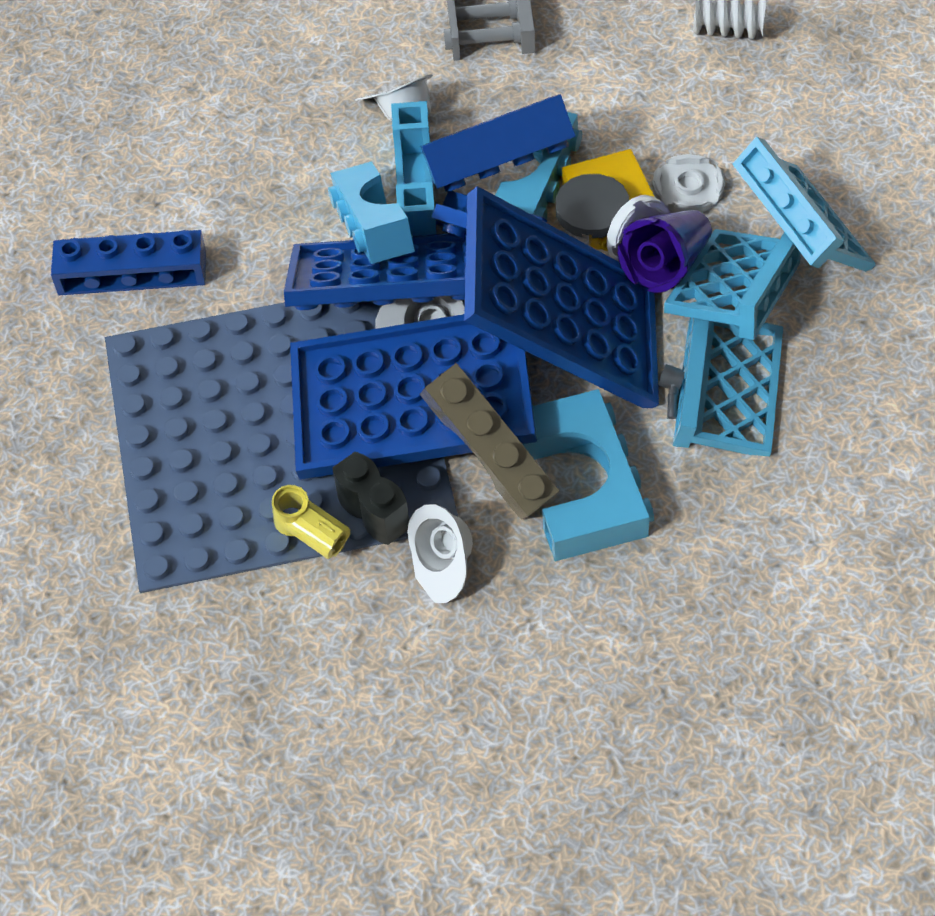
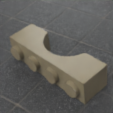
[420,363,559,520]

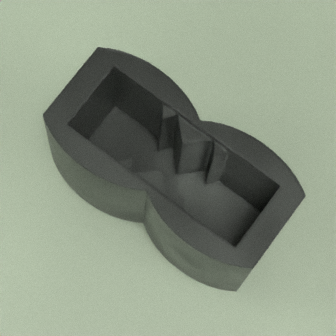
[332,452,409,545]

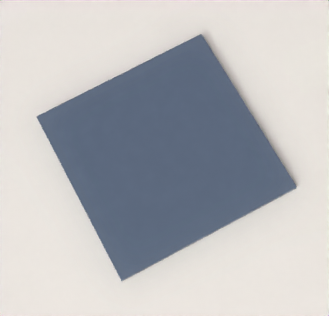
[105,301,458,593]

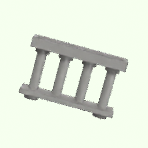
[444,0,535,61]

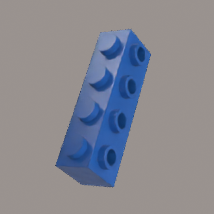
[420,94,576,192]
[51,230,206,296]

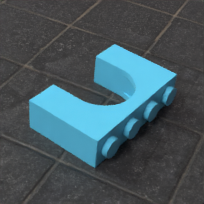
[522,389,654,562]

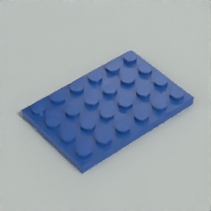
[464,186,659,409]
[284,234,466,310]
[290,314,537,480]

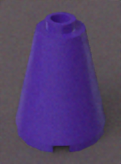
[617,210,712,293]

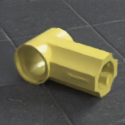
[272,485,351,560]

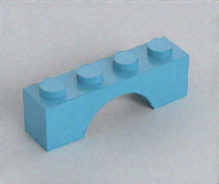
[391,101,437,236]
[495,112,582,220]
[328,161,415,264]

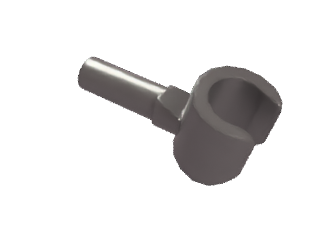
[658,364,684,419]

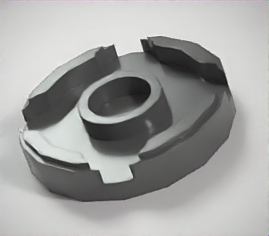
[556,174,629,238]

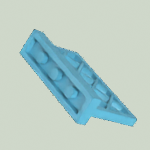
[733,137,876,272]
[664,229,801,340]
[673,300,784,457]

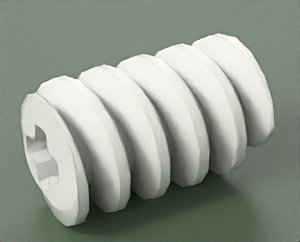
[693,0,767,40]

